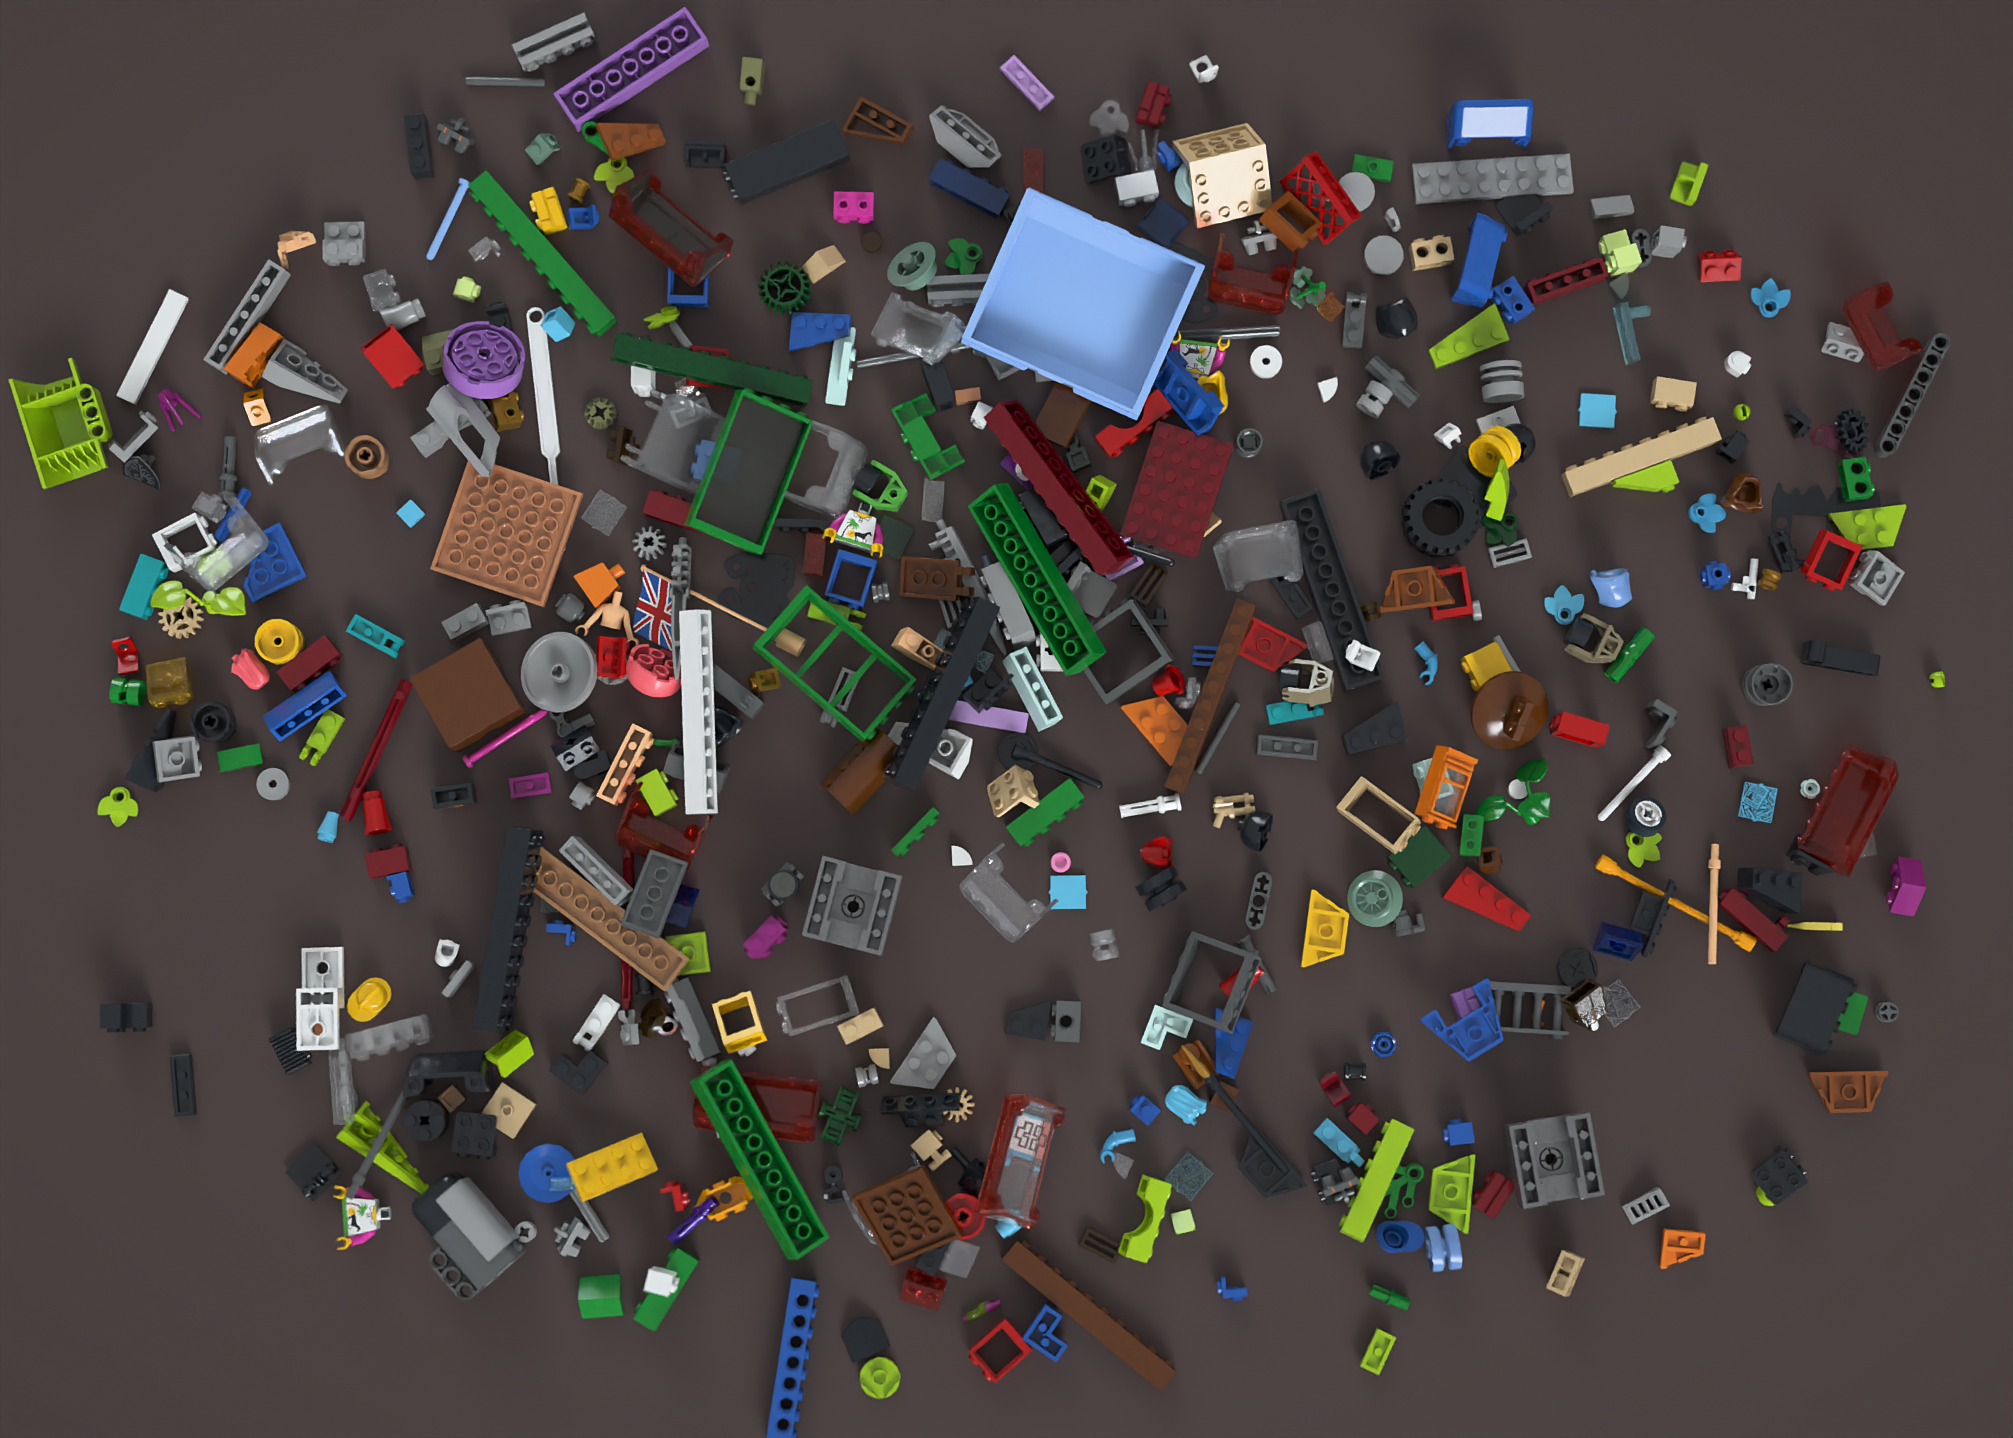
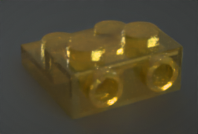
[146,657,193,709]

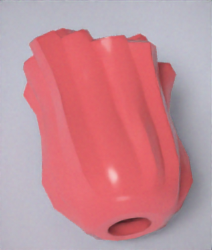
[231,648,270,690]

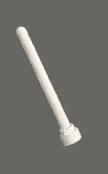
[1598,745,1671,821]

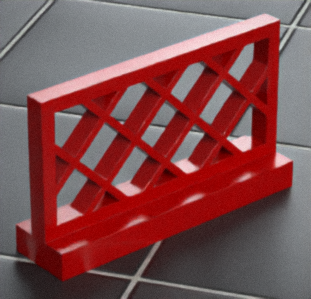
[1280,152,1362,246]

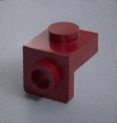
[1319,1071,1352,1108]

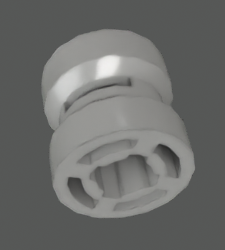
[855,1064,879,1088]

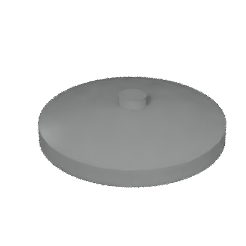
[521,632,598,713]

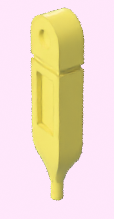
[1787,922,1843,931]

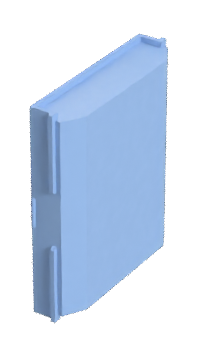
[961,188,1205,420]

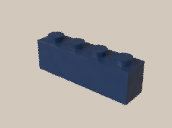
[929,158,1010,220]

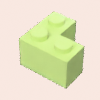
[1598,229,1642,278]

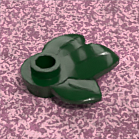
[1481,513,1519,547]

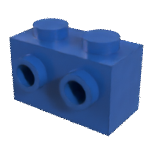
[1491,276,1535,325]

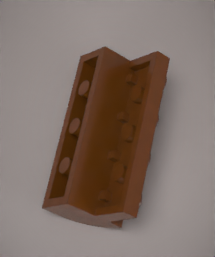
[820,727,897,815]

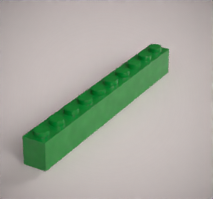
[468,171,617,337]

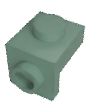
[525,133,561,165]

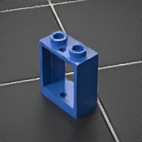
[667,253,710,308]
[825,549,878,610]

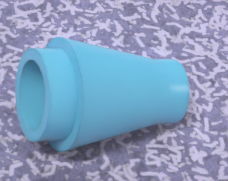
[317,812,339,843]

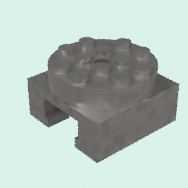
[802,856,903,956]
[1503,1112,1605,1209]

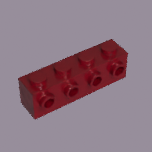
[1523,257,1609,306]

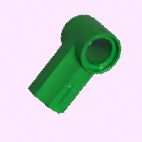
[582,121,609,156]

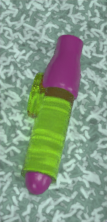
[963,1299,1001,1321]

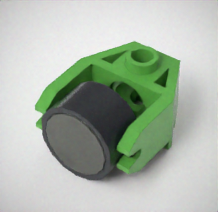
[852,460,908,512]

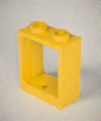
[712,991,767,1054]

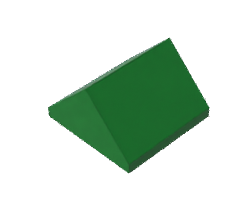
[578,1274,624,1319]

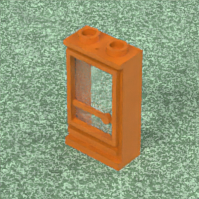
[1414,745,1478,830]

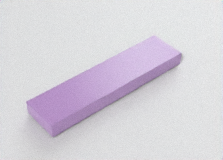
[949,701,1029,734]

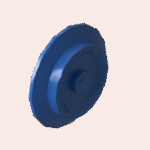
[518,1144,575,1203]

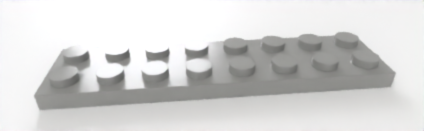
[1412,154,1574,204]

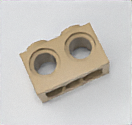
[1408,235,1455,271]
[1546,1250,1585,1297]

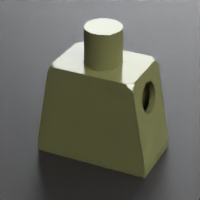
[740,57,766,105]

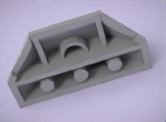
[929,105,1002,167]

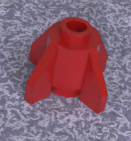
[1140,836,1174,869]

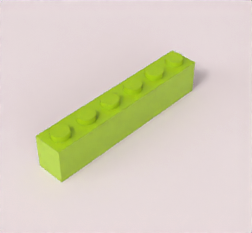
[1339,1119,1415,1242]

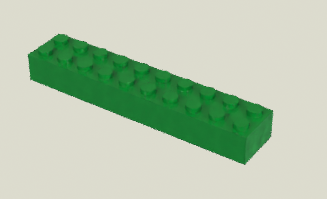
[967,483,1107,676]
[690,1060,829,1260]

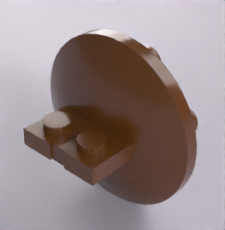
[1470,671,1548,750]

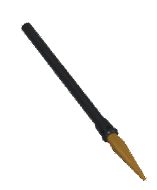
[1181,1045,1289,1173]

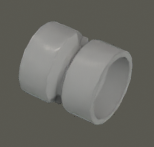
[1356,381,1393,418]

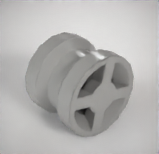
[514,1221,537,1243]

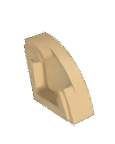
[869,1048,890,1069]

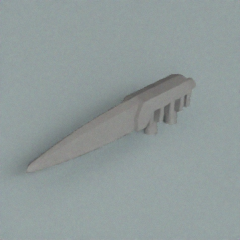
[929,519,1007,656]
[669,537,692,681]

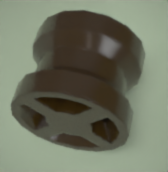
[1360,602,1382,623]

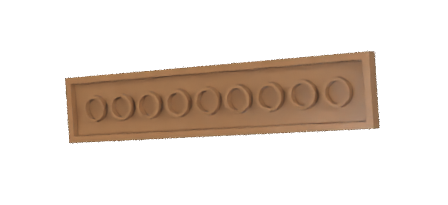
[533,847,690,991]

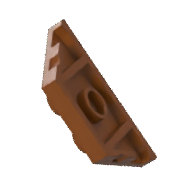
[1379,566,1455,613]
[1808,1071,1888,1113]

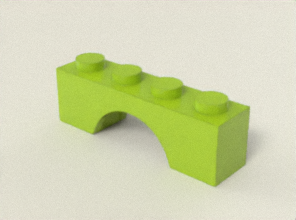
[1118,1175,1172,1263]

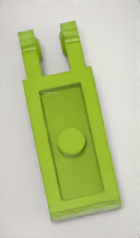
[807,601,866,630]
[299,709,345,766]

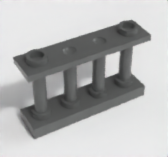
[1490,981,1571,1039]

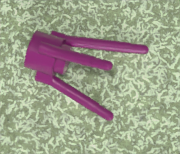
[157,389,202,432]

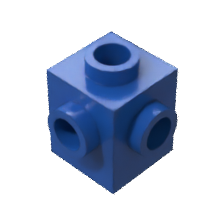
[1700,561,1731,590]

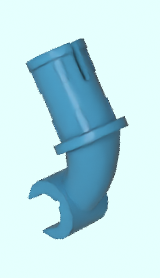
[1415,641,1438,685]
[1099,1128,1136,1164]

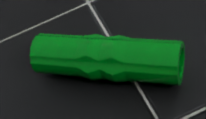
[1604,627,1655,683]

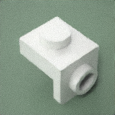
[1346,640,1381,671]

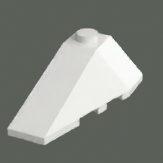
[888,722,972,779]

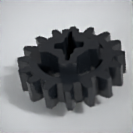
[1834,409,1870,453]

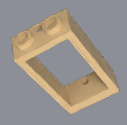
[1336,776,1421,855]

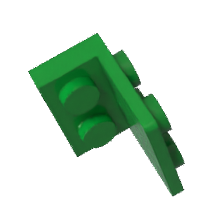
[1838,992,1868,1035]

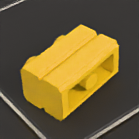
[529,187,568,235]

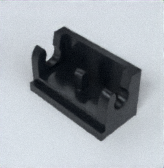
[684,140,726,168]

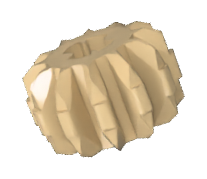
[942,1087,975,1122]

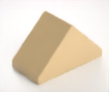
[802,245,845,284]

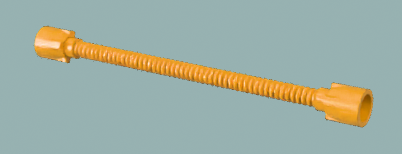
[1595,854,1757,952]

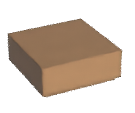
[437,1084,466,1113]

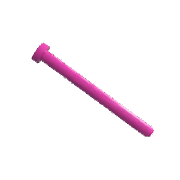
[462,709,548,769]

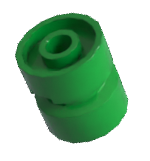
[109,677,146,706]

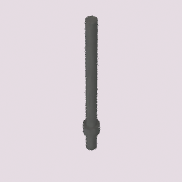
[857,341,972,368]
[345,1090,408,1200]

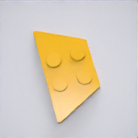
[1301,890,1349,967]

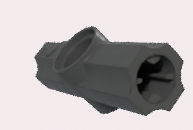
[1364,355,1420,408]

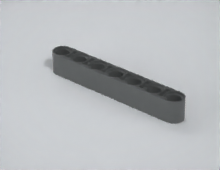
[1874,333,1950,458]

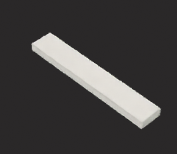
[116,289,189,405]

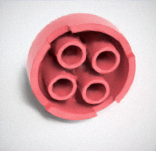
[626,644,682,698]

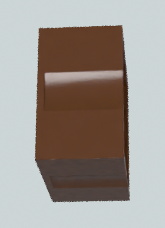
[409,638,528,752]

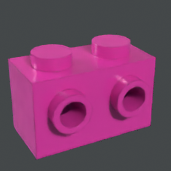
[833,192,874,224]

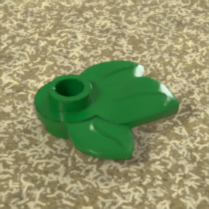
[944,238,983,275]

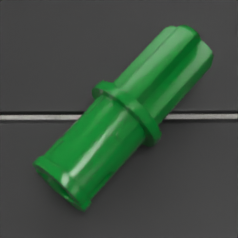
[1369,1284,1411,1311]

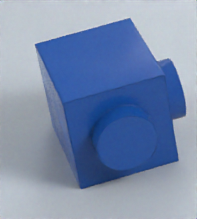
[1442,1119,1475,1146]

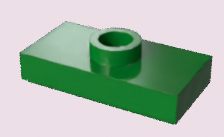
[1351,154,1394,182]

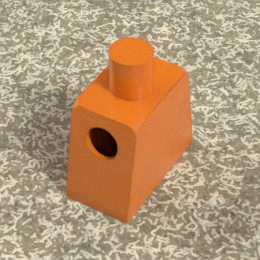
[574,563,625,609]

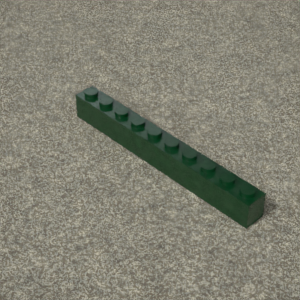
[610,332,813,407]

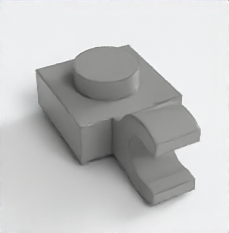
[618,1010,639,1045]

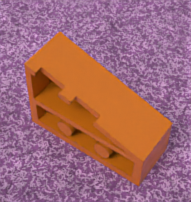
[223,323,285,389]

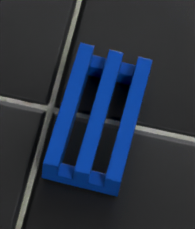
[1192,645,1218,667]

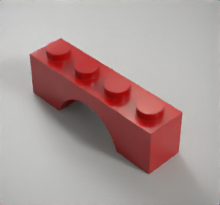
[1094,389,1173,459]

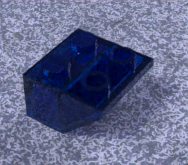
[666,884,700,928]

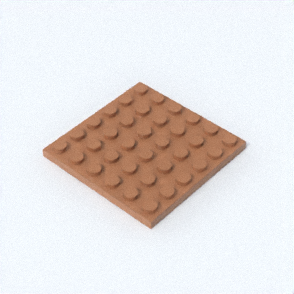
[430,459,584,607]

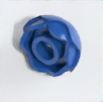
[1371,1032,1397,1057]

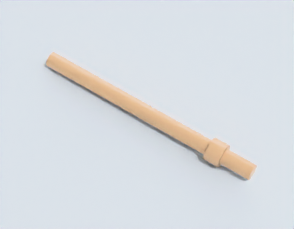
[1708,844,1721,964]

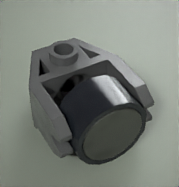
[761,862,805,907]

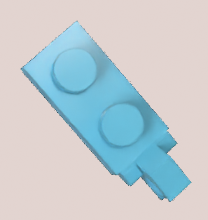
[1313,1118,1365,1167]

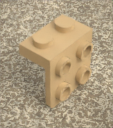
[987,765,1040,817]

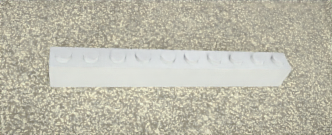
[679,609,718,814]

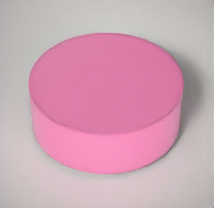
[1051,852,1071,873]

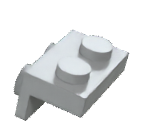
[1821,322,1868,362]

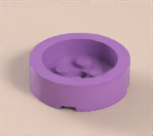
[442,321,525,399]

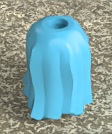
[1165,1085,1207,1125]

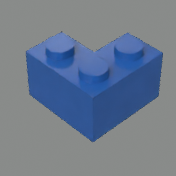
[1022,1302,1068,1362]

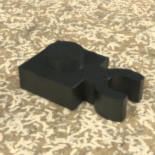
[1065,435,1092,473]

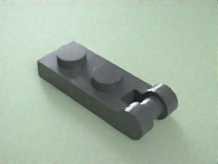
[1342,292,1367,349]

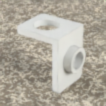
[1190,55,1219,84]

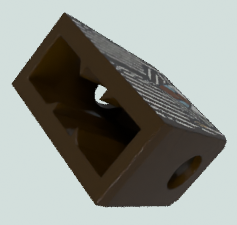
[1560,979,1607,1031]

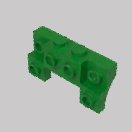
[891,393,965,480]

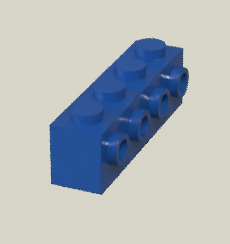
[263,670,347,742]

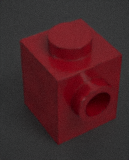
[1345,1103,1379,1135]

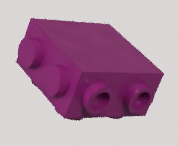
[743,915,789,959]

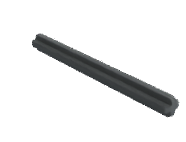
[1174,325,1280,341]

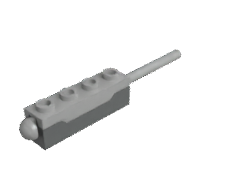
[664,977,722,1068]

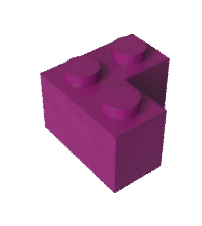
[1886,856,1927,917]

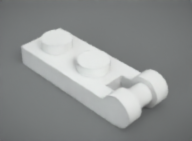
[572,994,621,1052]

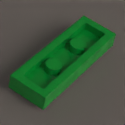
[891,807,939,857]

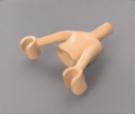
[575,591,639,646]

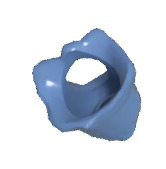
[1590,568,1632,608]

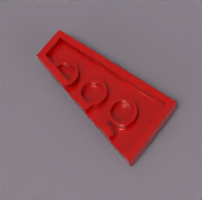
[1442,866,1531,931]

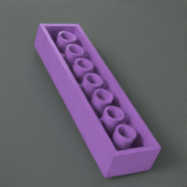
[553,7,709,132]

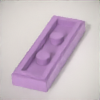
[1000,55,1054,111]

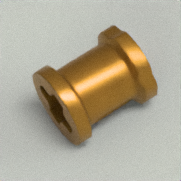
[566,177,591,204]

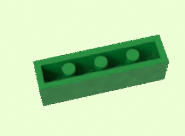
[1006,778,1084,847]
[633,1246,700,1332]

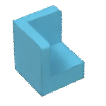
[540,306,575,342]

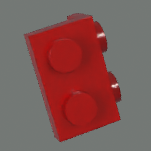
[1698,249,1742,282]
[596,636,629,679]
[659,1180,691,1212]

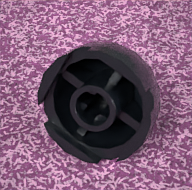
[1505,423,1536,464]
[1360,441,1401,480]
[1237,810,1273,852]

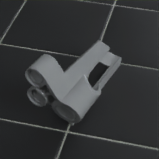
[426,383,500,477]

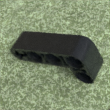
[1800,640,1881,676]

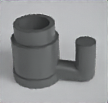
[1392,910,1426,937]

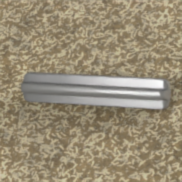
[570,1188,610,1242]

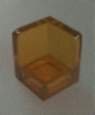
[1317,291,1345,323]

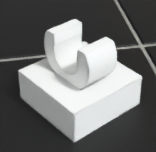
[1434,423,1461,449]

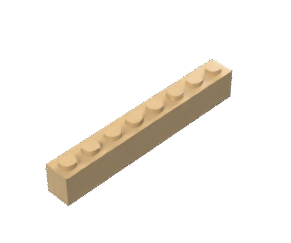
[1561,416,1722,497]

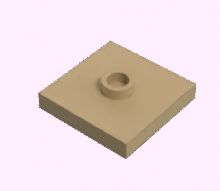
[481,1082,537,1139]

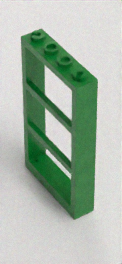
[752,585,917,742]

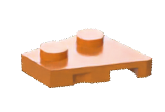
[1659,1228,1706,1269]

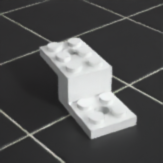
[296,947,344,1051]

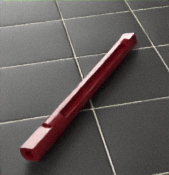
[339,679,413,822]

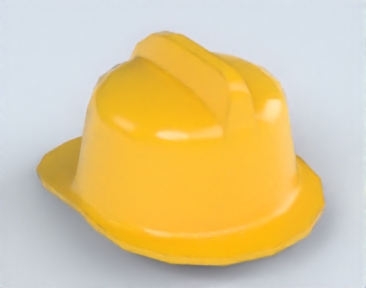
[347,977,392,1022]

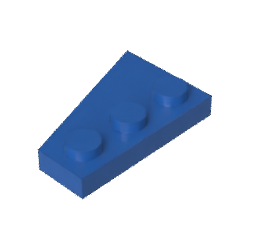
[789,312,852,353]
[1214,1008,1253,1079]

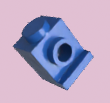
[386,872,415,903]

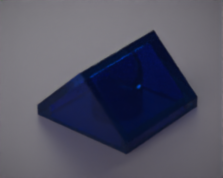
[1592,922,1643,961]

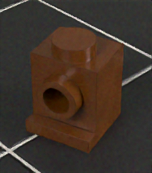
[1479,846,1503,874]

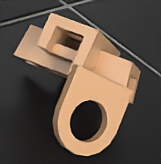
[277,231,316,270]

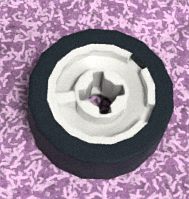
[1625,797,1667,837]

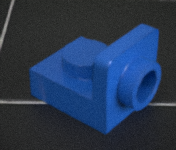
[1129,1095,1161,1126]

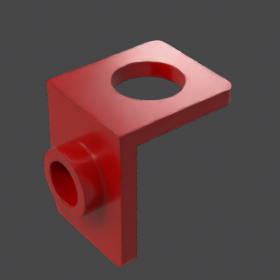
[111,637,139,675]

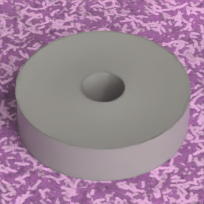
[256,768,291,801]

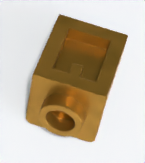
[747,668,782,695]

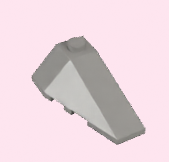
[261,339,348,404]

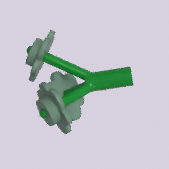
[1289,266,1326,309]

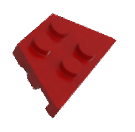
[1239,617,1308,673]

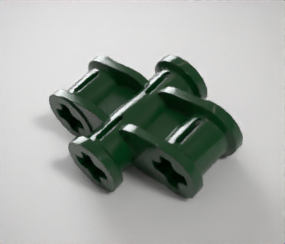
[818,1084,863,1147]

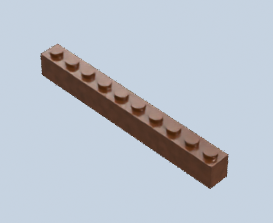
[1164,598,1257,795]
[1001,1240,1176,1391]

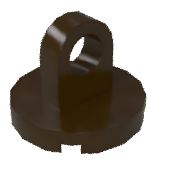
[638,998,678,1038]

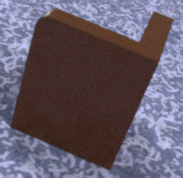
[1209,1081,1239,1111]

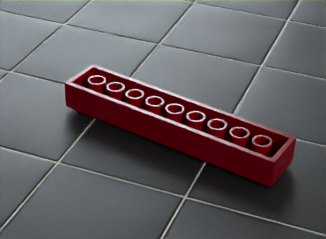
[983,400,1135,576]

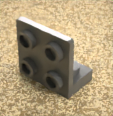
[1645,699,1678,749]

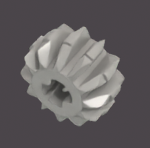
[632,526,667,561]

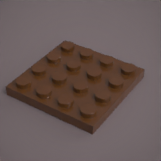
[851,1165,963,1266]

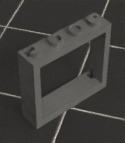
[1083,598,1175,704]
[1162,931,1262,1034]

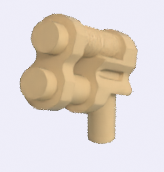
[1213,793,1255,828]

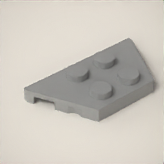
[890,1017,956,1089]

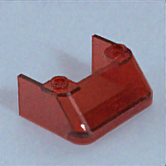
[1207,233,1299,315]
[614,781,713,872]

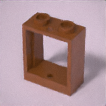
[1259,191,1323,252]

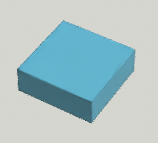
[396,499,426,528]

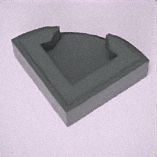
[1608,273,1629,301]

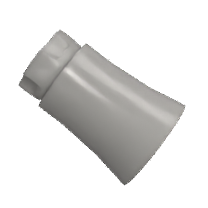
[379,298,426,331]

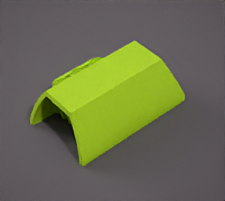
[9,358,112,489]

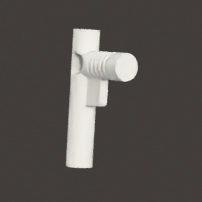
[1731,559,1759,599]

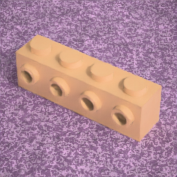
[596,723,654,806]

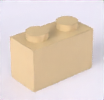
[1650,376,1697,412]

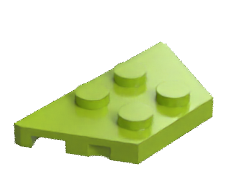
[1828,504,1906,550]
[1428,1154,1475,1234]

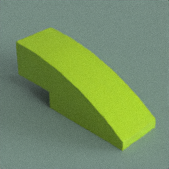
[1485,458,1509,521]

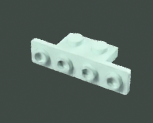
[825,327,856,406]

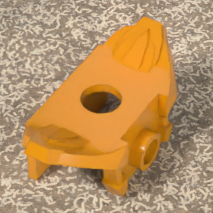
[696,1176,753,1221]

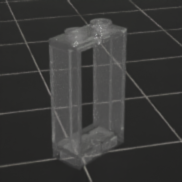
[775,975,860,1036]

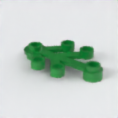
[1362,1163,1424,1219]

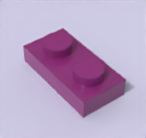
[508,772,552,799]

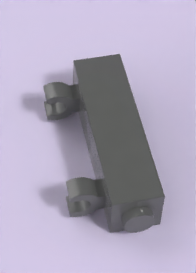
[713,663,765,720]

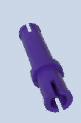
[668,1195,720,1245]

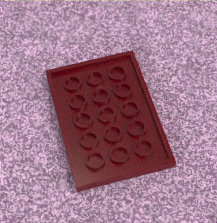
[1120,421,1234,559]

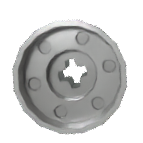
[1480,360,1525,403]

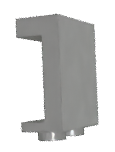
[108,410,158,463]

